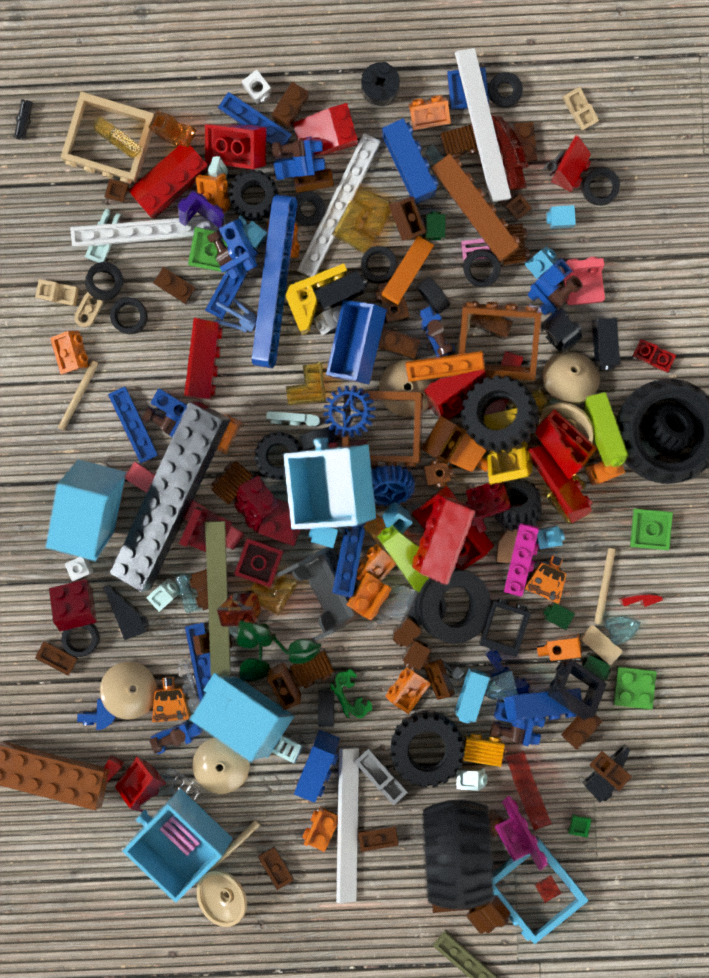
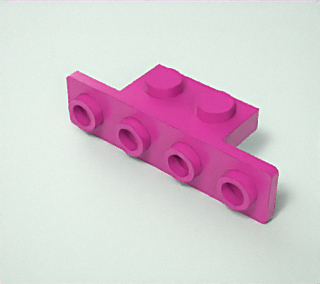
[504,523,539,596]
[495,795,547,871]

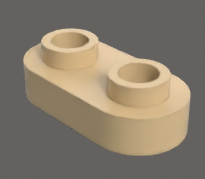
[74,292,104,328]

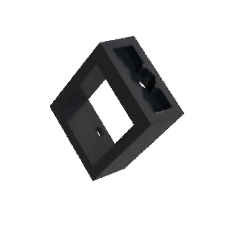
[315,271,368,312]
[592,318,620,370]
[479,598,531,657]
[548,659,607,720]

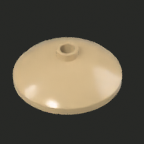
[542,351,600,404]
[379,359,435,417]
[539,403,594,443]
[100,661,157,719]
[192,737,250,794]
[197,870,247,927]

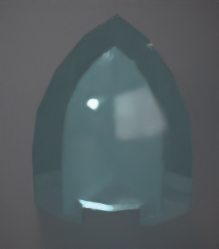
[605,616,641,645]
[485,671,518,700]

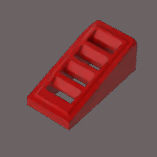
[104,755,124,782]

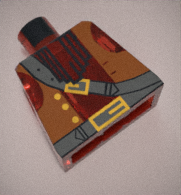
[217,590,261,627]

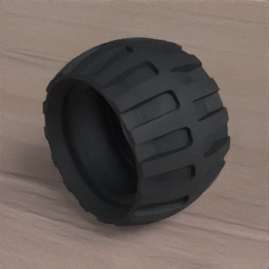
[616,379,709,484]
[423,800,494,909]

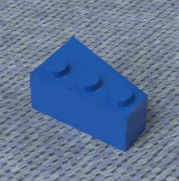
[294,729,340,803]

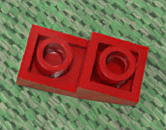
[632,339,676,373]

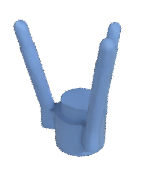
[214,298,257,333]

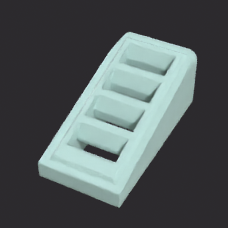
[272,735,303,764]

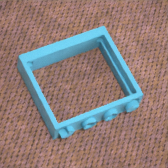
[493,836,588,945]

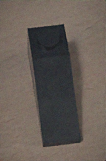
[104,584,150,641]
[582,744,630,803]

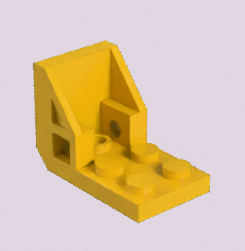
[286,263,347,336]
[484,408,533,484]

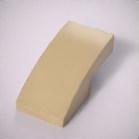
[562,87,599,130]
[35,279,80,307]
[579,624,623,666]

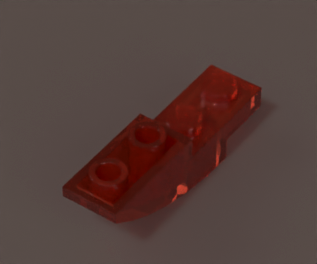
[491,116,529,190]
[505,751,552,831]

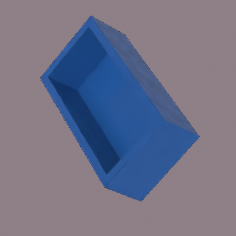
[382,118,438,204]
[326,300,387,385]

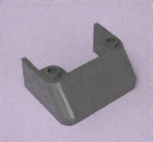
[277,547,361,642]

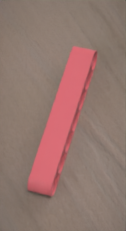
[125,461,244,550]

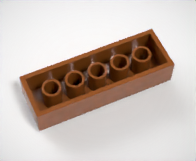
[0,741,109,810]

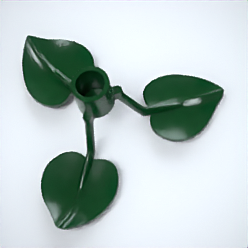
[236,620,321,682]

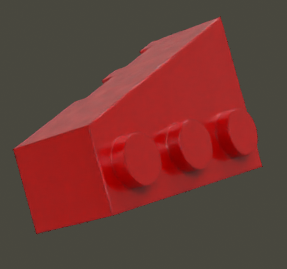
[535,409,597,480]

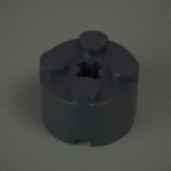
[361,62,400,107]
[540,308,583,354]

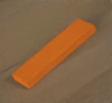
[381,236,434,305]
[405,351,485,382]

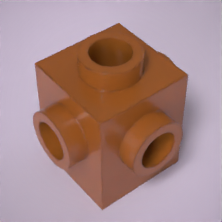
[424,460,453,488]

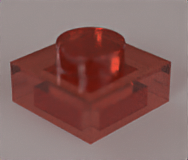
[534,875,562,903]

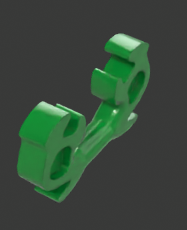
[330,669,372,718]

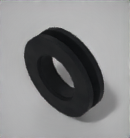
[417,568,491,644]

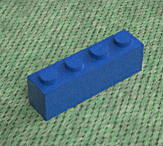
[504,688,582,724]

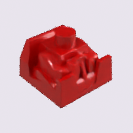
[115,757,166,812]

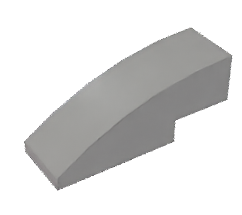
[355,749,409,805]

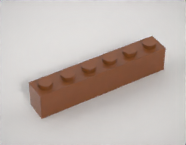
[431,154,520,263]

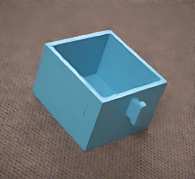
[284,438,376,529]
[46,459,126,561]
[190,673,295,762]
[122,788,233,903]

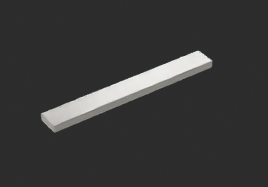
[455,48,511,203]
[297,133,381,277]
[70,216,225,247]
[336,747,359,904]

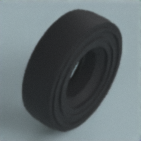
[488,72,523,108]
[295,191,325,227]

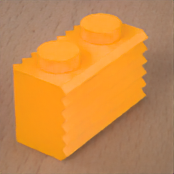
[463,733,505,767]

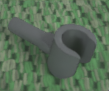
[543,151,565,176]
[442,660,464,679]

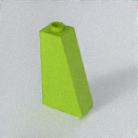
[583,392,627,467]
[377,525,429,593]

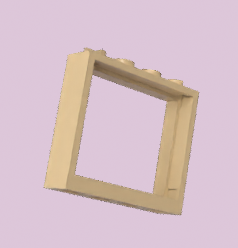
[60,92,157,184]

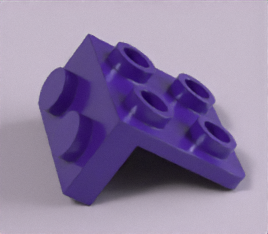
[178,191,224,228]

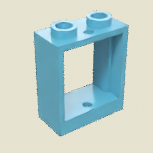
[455,667,490,724]

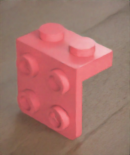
[562,257,605,306]

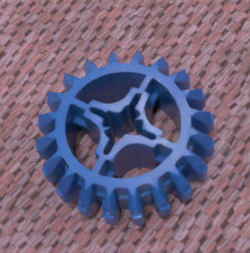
[323,385,376,438]
[371,464,415,507]

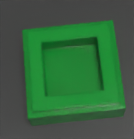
[568,814,592,838]

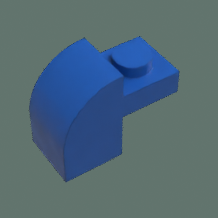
[77,697,117,730]

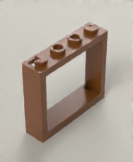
[459,300,541,381]
[342,391,423,467]

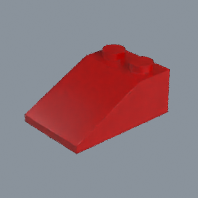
[293,103,358,157]
[205,124,266,169]
[551,135,592,192]
[424,369,486,420]

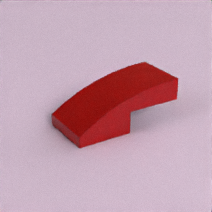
[619,594,663,607]

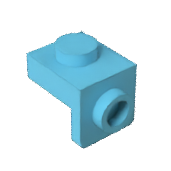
[525,246,558,279]

